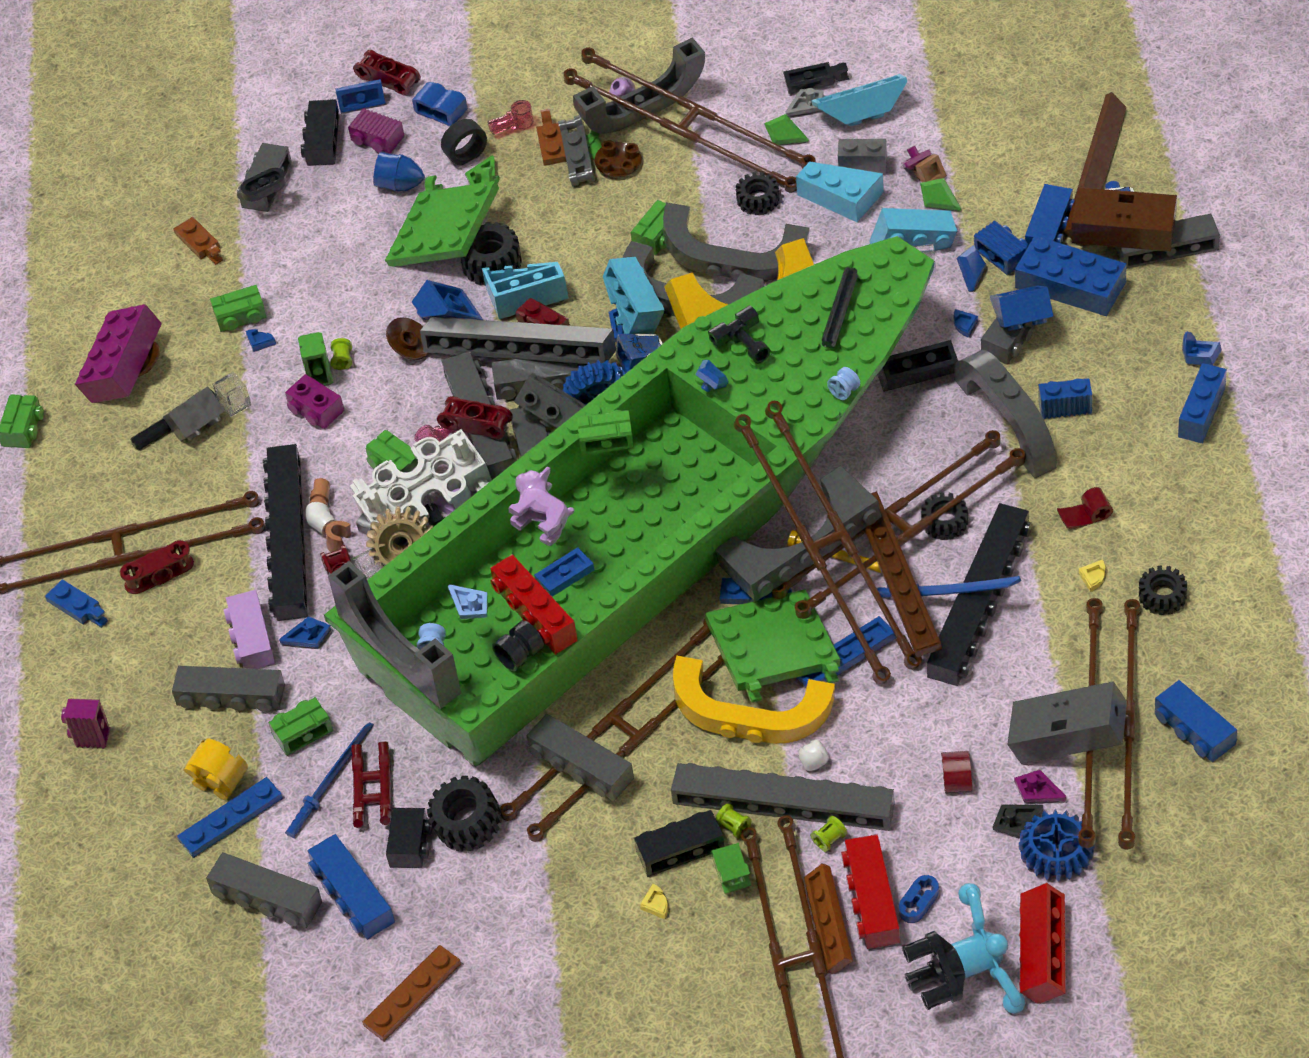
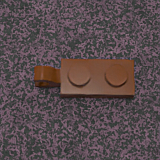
[536,109,567,166]
[173,217,223,265]

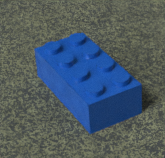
[1015,236,1127,317]

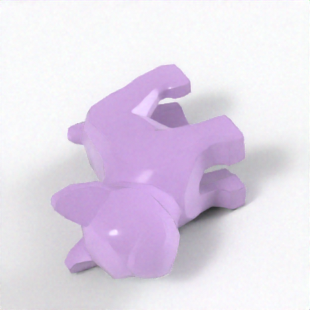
[509,467,574,546]

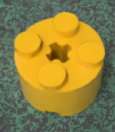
[184,738,248,800]

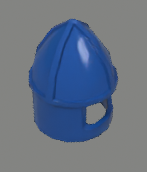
[373,152,425,192]

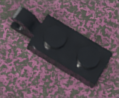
[783,62,849,94]

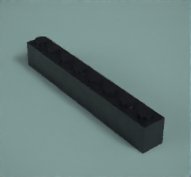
[263,444,308,621]
[927,503,1032,686]

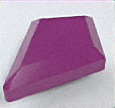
[901,145,932,170]
[1014,770,1066,803]

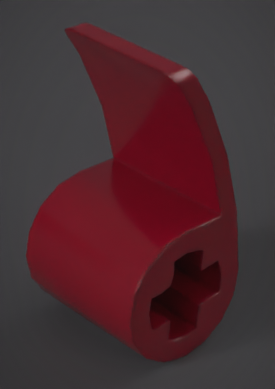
[1057,487,1113,529]
[941,751,973,793]

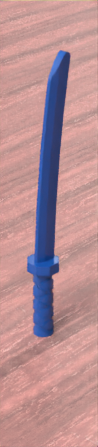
[877,576,1021,598]
[285,722,374,838]

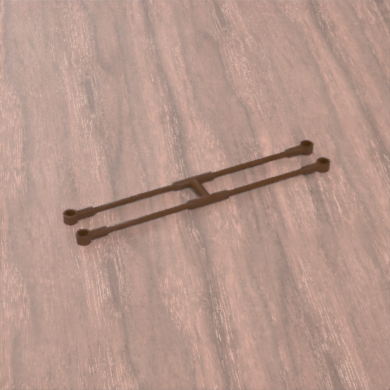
[564,47,816,193]
[734,400,922,684]
[771,430,1026,619]
[0,491,265,594]
[1078,598,1140,850]
[500,619,725,842]
[741,815,844,1058]

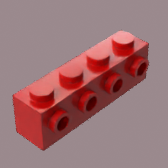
[490,554,578,655]
[841,834,900,949]
[1019,883,1066,1004]

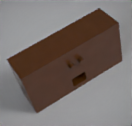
[1072,187,1177,252]

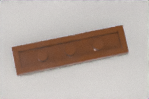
[804,863,853,974]
[362,945,461,1042]

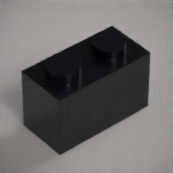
[386,808,432,868]

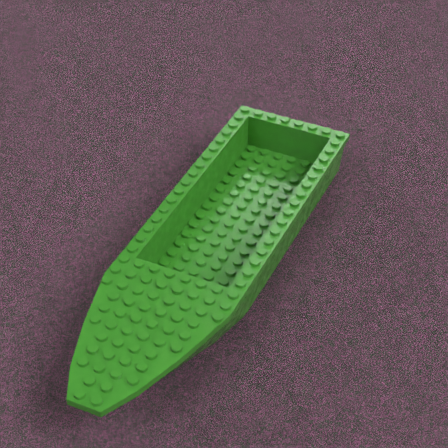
[324,236,934,767]

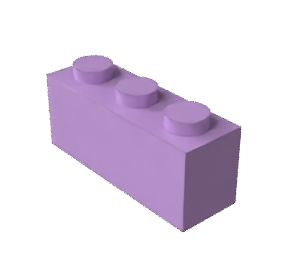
[223,590,275,669]

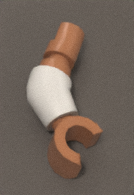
[305,478,351,552]

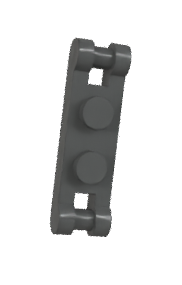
[558,115,595,187]

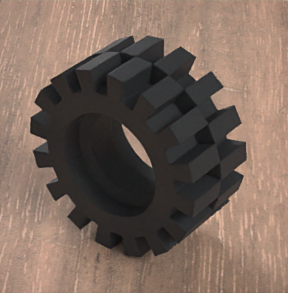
[736,172,780,215]
[921,492,968,540]
[1138,565,1187,615]

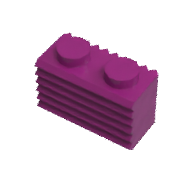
[348,108,405,154]
[61,698,111,749]

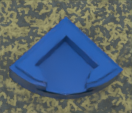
[953,309,978,338]
[245,329,276,352]

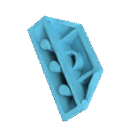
[811,74,907,126]

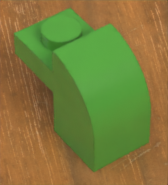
[711,843,752,894]

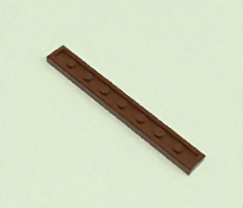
[1064,92,1126,246]
[864,491,942,657]

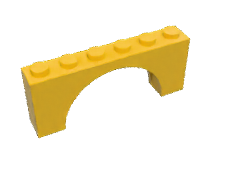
[664,238,814,329]

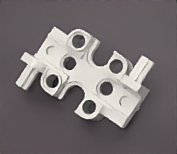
[350,429,492,526]

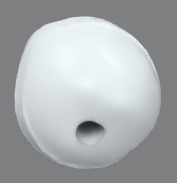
[799,739,829,771]

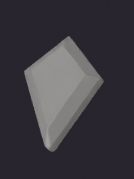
[786,88,824,117]

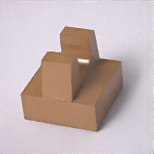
[913,154,947,182]

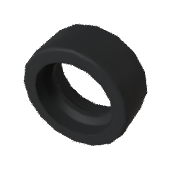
[441,119,487,165]

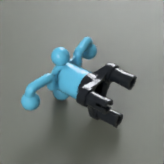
[902,883,1025,1014]

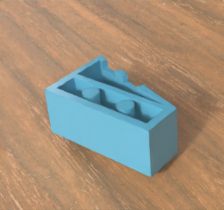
[796,161,884,222]
[869,208,957,253]
[603,257,664,334]
[482,262,569,319]

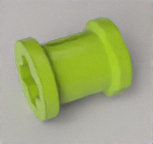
[330,338,352,370]
[716,804,752,839]
[810,816,848,852]

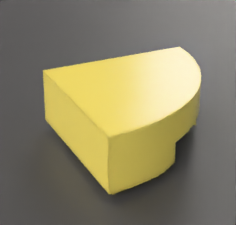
[1079,560,1105,592]
[640,884,668,919]

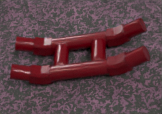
[351,741,392,828]

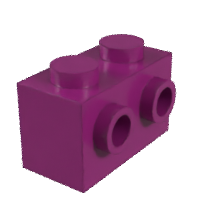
[285,374,345,429]

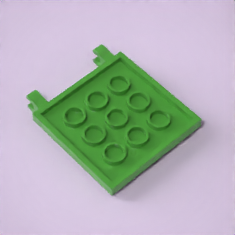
[385,166,500,267]
[705,589,840,703]

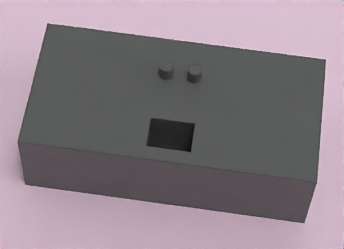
[1007,681,1127,764]

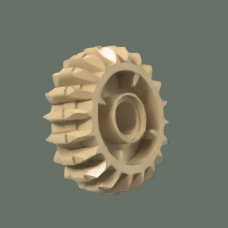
[366,506,433,568]

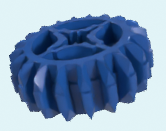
[563,360,626,405]
[1019,809,1095,882]

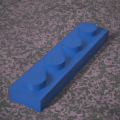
[796,616,896,688]
[177,777,283,858]

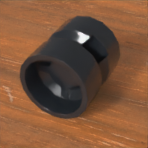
[492,620,544,671]

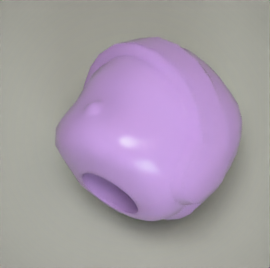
[609,77,636,97]

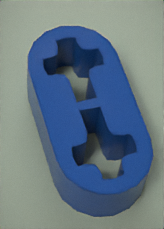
[899,875,939,923]

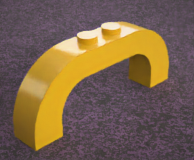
[673,656,835,744]

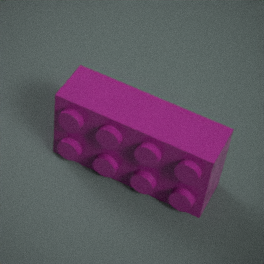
[75,304,162,403]

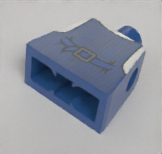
[616,334,663,373]

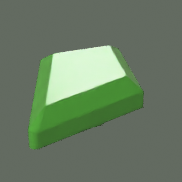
[764,114,809,145]
[465,155,495,185]
[920,178,961,211]

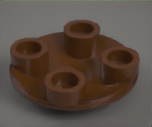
[594,140,642,177]

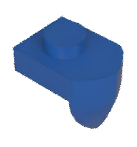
[1182,331,1222,365]

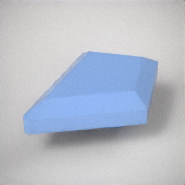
[448,585,488,619]

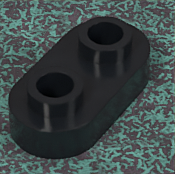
[240,168,286,202]

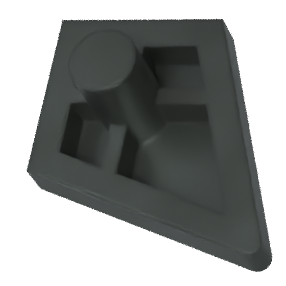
[993,804,1043,837]

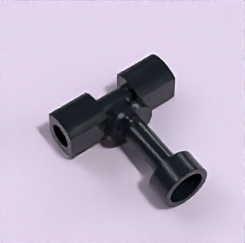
[708,305,771,364]

